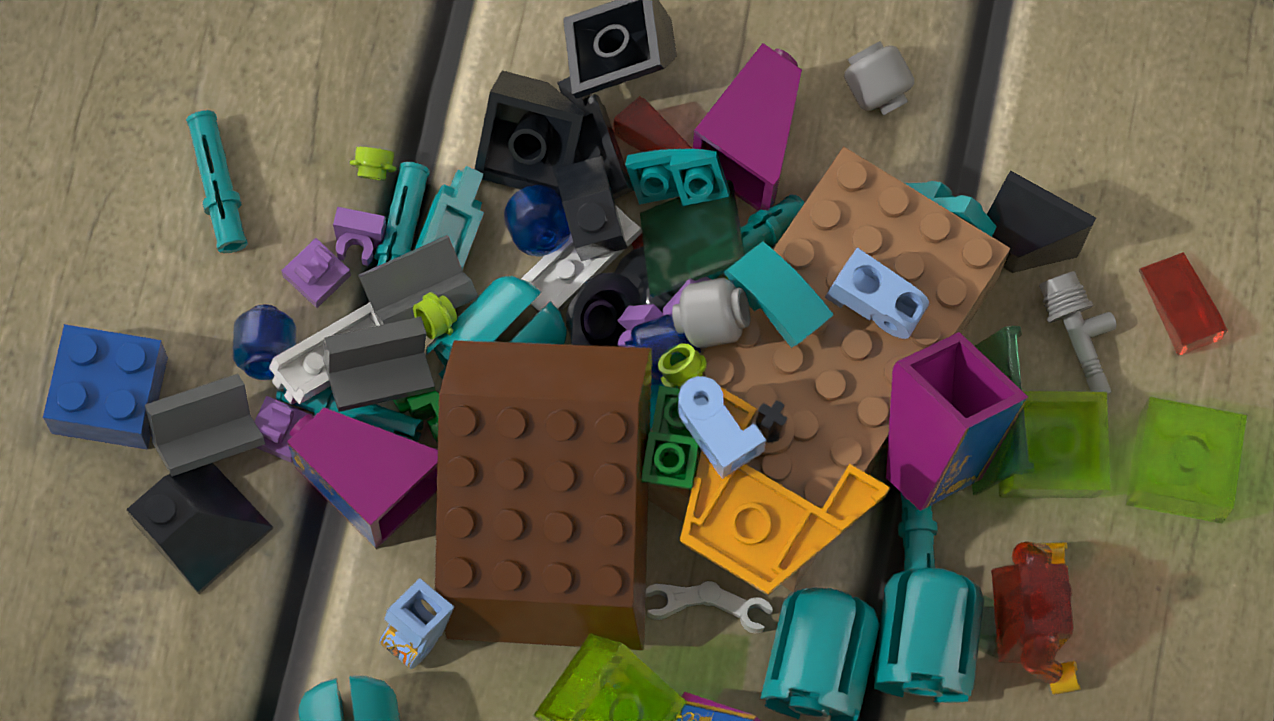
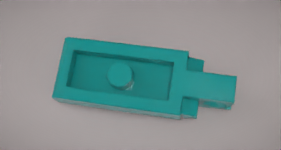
[415,166,484,269]

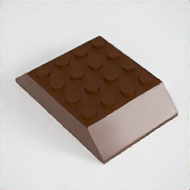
[435,340,652,651]

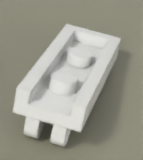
[521,206,642,312]
[269,302,379,404]

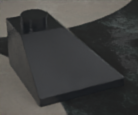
[563,0,677,99]
[474,70,585,201]
[987,170,1096,273]
[126,463,273,594]

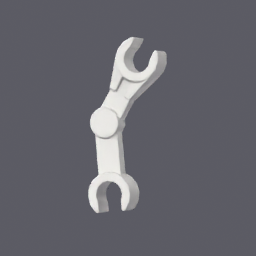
[646,581,773,634]

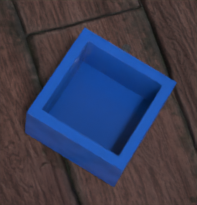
[43,324,168,450]

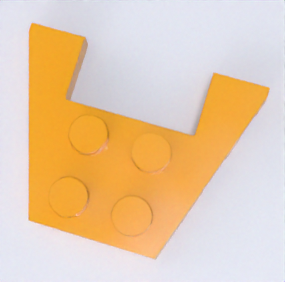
[680,387,889,595]

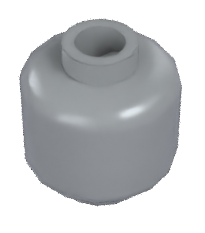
[844,41,915,115]
[672,278,750,348]

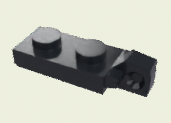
[557,77,634,199]

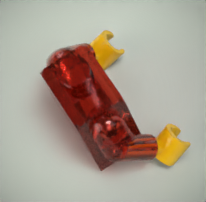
[991,541,1081,695]

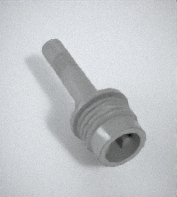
[1039,271,1116,399]

